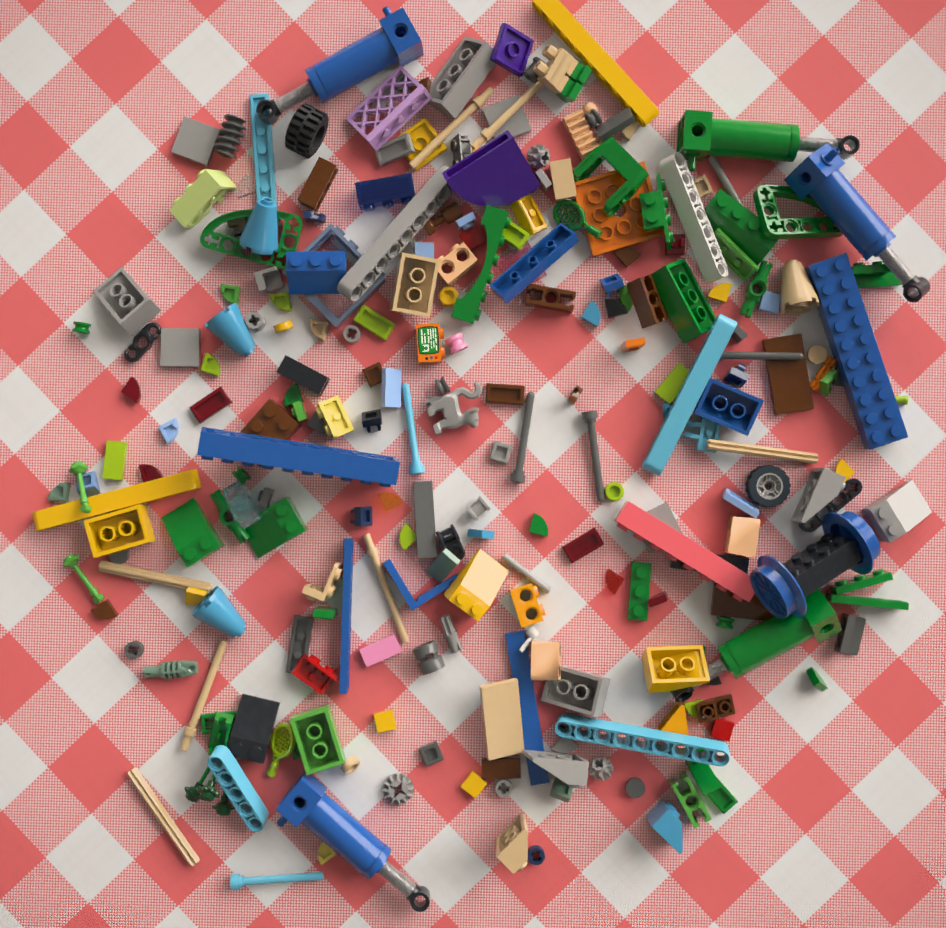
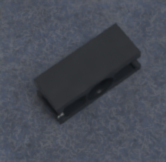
[277,355,330,396]

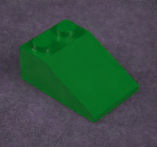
[162,497,225,568]
[242,497,308,558]

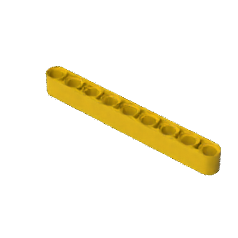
[531,0,660,127]
[32,469,202,531]

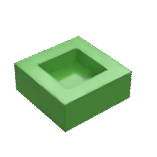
[291,401,308,422]

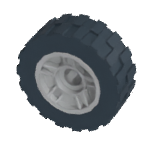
[745,465,791,507]

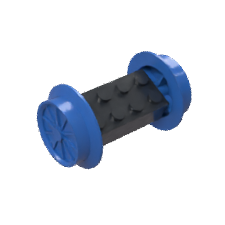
[750,511,880,619]

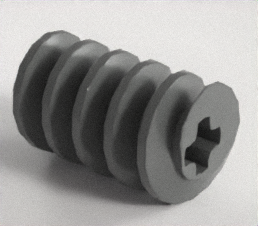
[214,114,247,159]

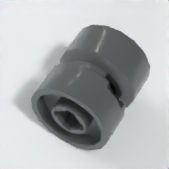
[412,640,445,675]

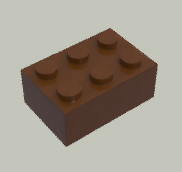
[240,399,302,468]

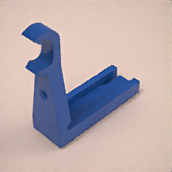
[383,559,459,610]

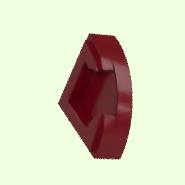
[121,376,141,403]
[139,464,163,483]
[647,591,668,607]

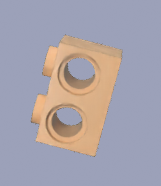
[438,242,478,286]

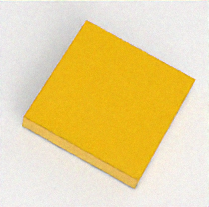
[398,117,447,171]

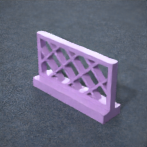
[346,65,432,151]

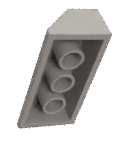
[428,36,496,119]

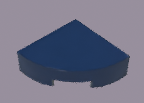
[304,211,326,223]

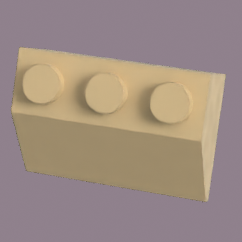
[389,252,440,317]
[496,812,528,874]

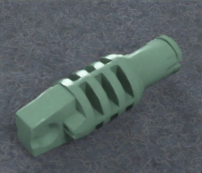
[143,660,199,679]

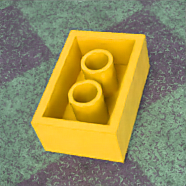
[83,504,156,558]

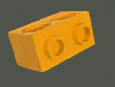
[509,582,546,628]

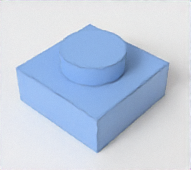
[455,212,476,231]

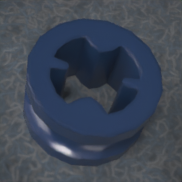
[528,845,545,865]

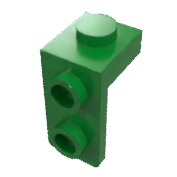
[685,748,721,796]

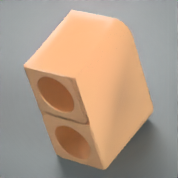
[724,516,760,558]
[531,640,561,680]

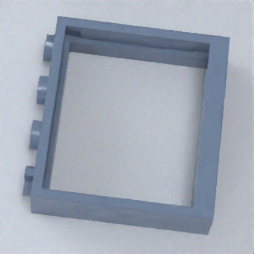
[282,224,386,329]

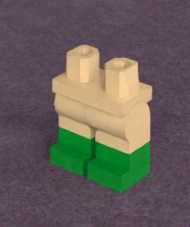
[533,45,592,103]

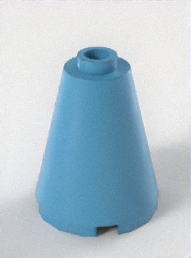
[239,197,278,255]
[204,302,256,357]
[192,586,246,638]

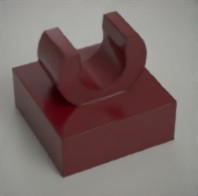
[665,234,685,255]

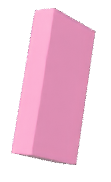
[359,633,402,667]

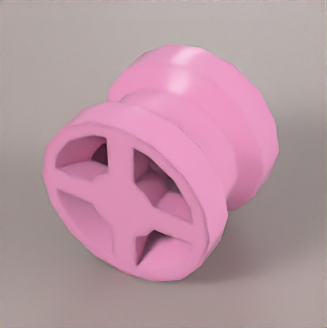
[444,333,468,355]

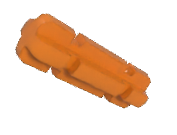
[810,357,836,392]

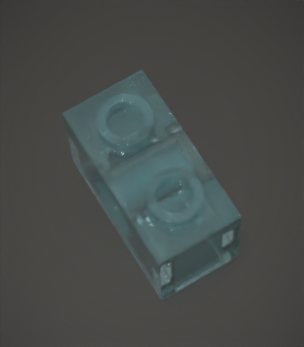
[222,480,261,529]

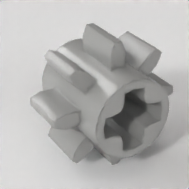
[527,144,550,169]
[589,756,614,782]

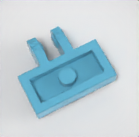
[683,417,721,453]

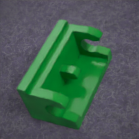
[208,711,234,756]

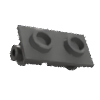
[450,133,471,166]

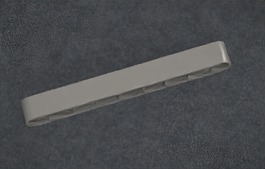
[337,165,454,301]

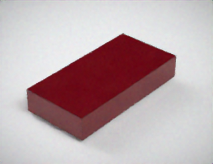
[189,386,233,424]
[562,527,604,563]

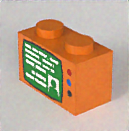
[416,323,445,365]

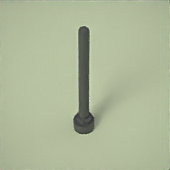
[719,351,804,361]
[510,392,535,483]
[582,410,605,502]

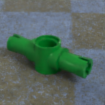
[739,260,773,318]
[209,489,251,544]

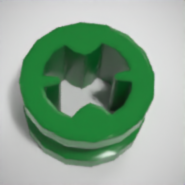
[72,321,91,334]
[232,466,251,485]
[716,616,735,629]

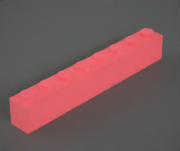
[614,501,755,603]

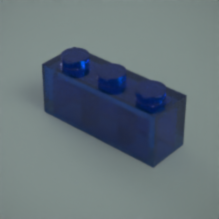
[355,173,415,212]

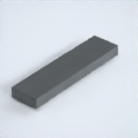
[413,481,437,559]

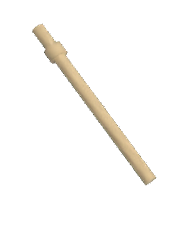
[470,81,544,150]
[409,87,494,169]
[363,533,410,643]
[180,640,228,751]

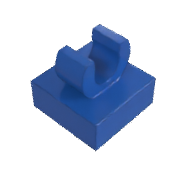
[599,273,624,298]

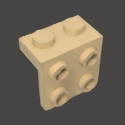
[302,562,343,602]

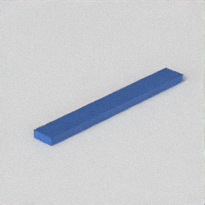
[339,538,354,694]
[505,630,550,786]

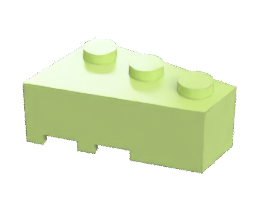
[169,169,238,228]

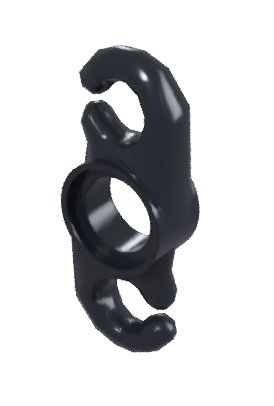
[124,322,161,363]

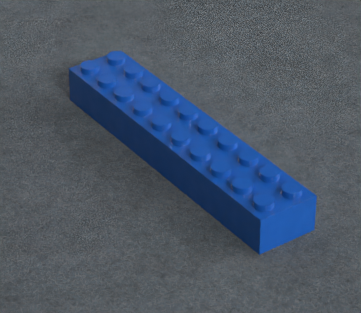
[804,253,908,450]
[197,427,400,487]

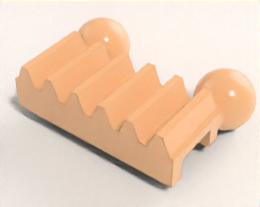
[562,102,609,161]

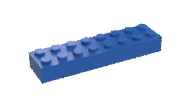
[489,223,579,304]

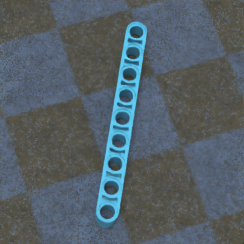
[641,314,737,476]
[555,713,729,767]

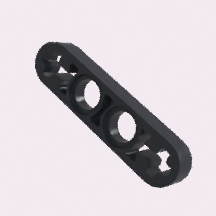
[799,478,862,532]

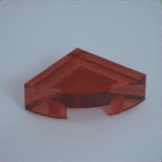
[605,568,624,595]

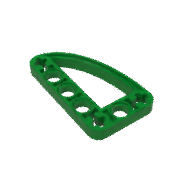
[753,185,843,239]
[200,209,303,269]

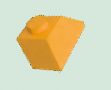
[656,702,688,747]

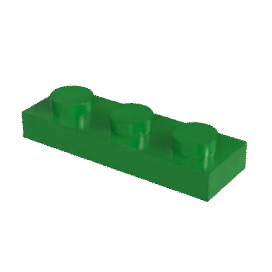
[627,561,652,621]
[830,569,893,595]

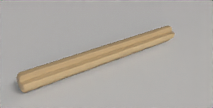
[706,439,818,464]
[99,560,212,594]
[127,767,200,867]

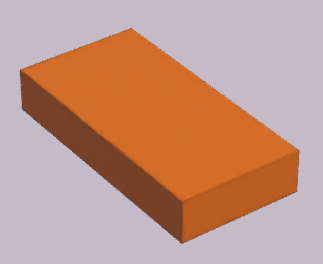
[621,337,646,352]

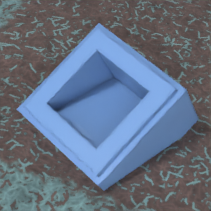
[76,471,100,497]

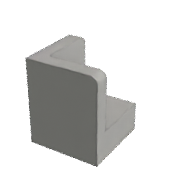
[254,266,284,294]

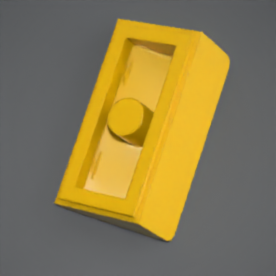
[510,194,548,236]

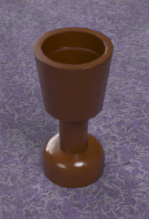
[424,201,463,236]

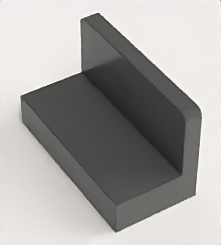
[834,613,866,656]

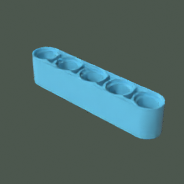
[207,745,269,832]

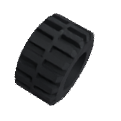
[285,103,329,159]

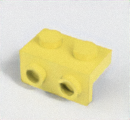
[315,395,354,440]

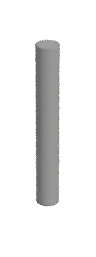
[708,156,743,205]
[502,553,551,594]

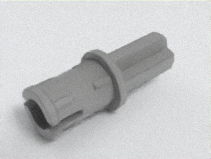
[440,614,463,653]

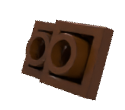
[695,694,735,723]

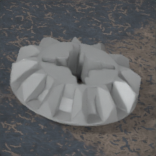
[383,773,414,805]

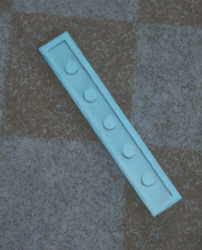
[249,93,277,205]

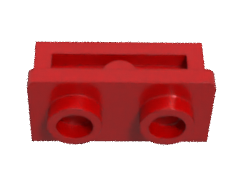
[290,653,338,695]

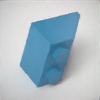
[646,799,683,854]

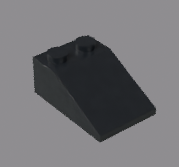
[227,694,280,764]

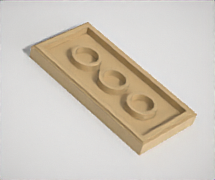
[479,678,524,761]

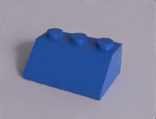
[286,251,347,295]
[694,378,764,436]

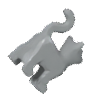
[425,382,482,436]

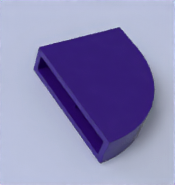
[442,130,541,207]

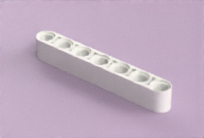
[659,152,728,283]

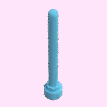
[402,383,425,475]
[230,872,324,891]

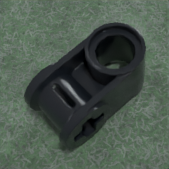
[436,524,465,560]

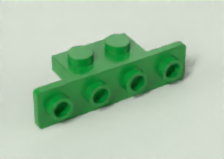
[639,173,674,250]
[851,261,902,288]

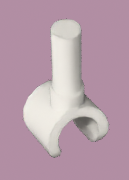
[519,626,539,653]

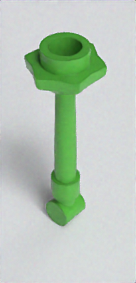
[69,461,92,513]
[63,553,104,604]

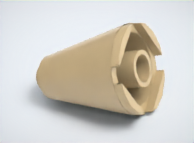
[780,260,820,315]

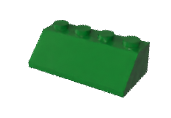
[705,189,779,266]
[652,258,716,344]

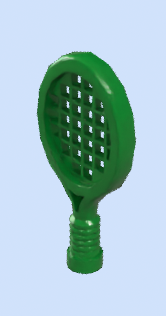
[553,200,602,239]

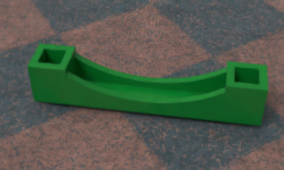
[451,205,511,324]

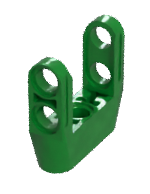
[573,137,649,217]

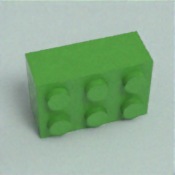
[290,703,346,775]

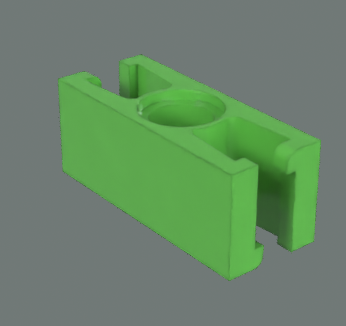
[668,772,712,828]

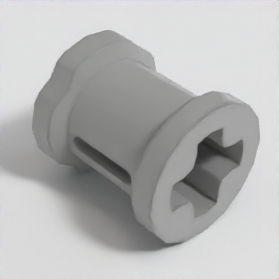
[245,312,266,331]
[466,496,490,521]

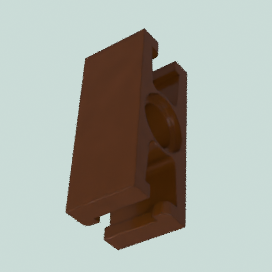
[297,157,338,212]
[626,274,668,329]
[525,284,576,313]

